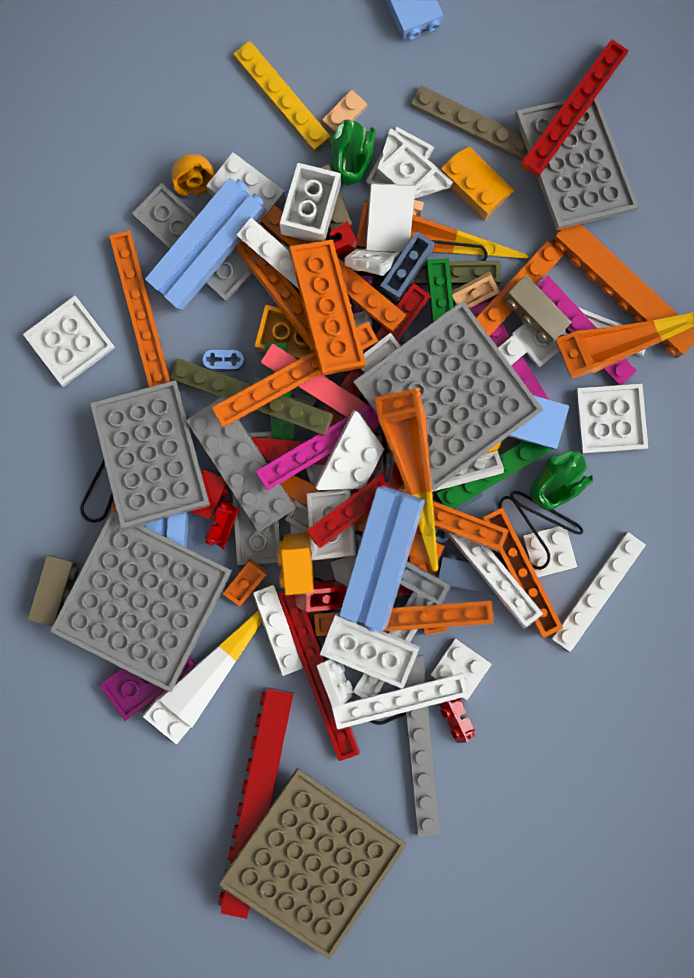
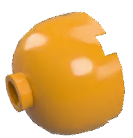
[171,153,215,196]

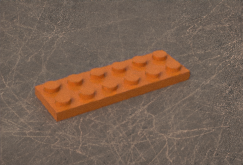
[289,240,366,375]

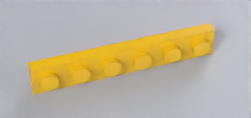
[233,41,331,153]

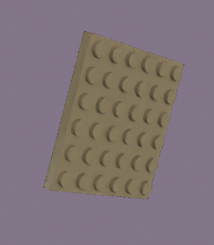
[218,768,407,960]

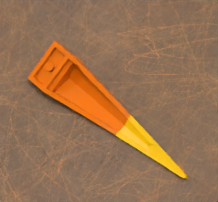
[356,201,529,258]
[555,312,694,379]
[374,388,438,571]

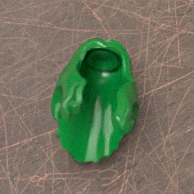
[329,119,376,185]
[530,450,593,510]

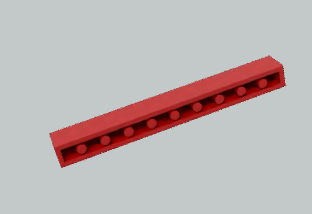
[218,687,294,919]

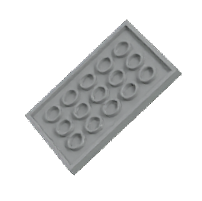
[515,97,639,230]
[90,380,210,530]

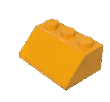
[441,146,515,221]

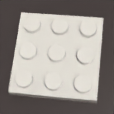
[23,296,115,387]
[576,384,648,454]

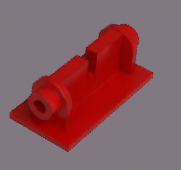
[205,500,239,549]
[439,698,475,743]

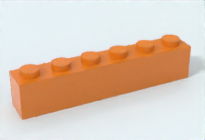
[480,508,563,638]

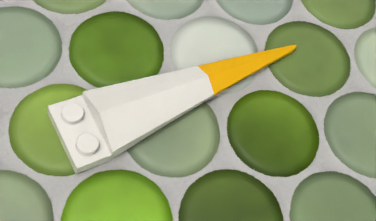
[142,611,262,744]

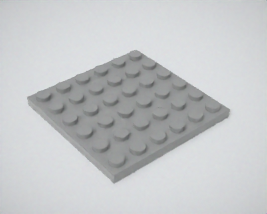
[354,301,544,491]
[50,511,232,692]

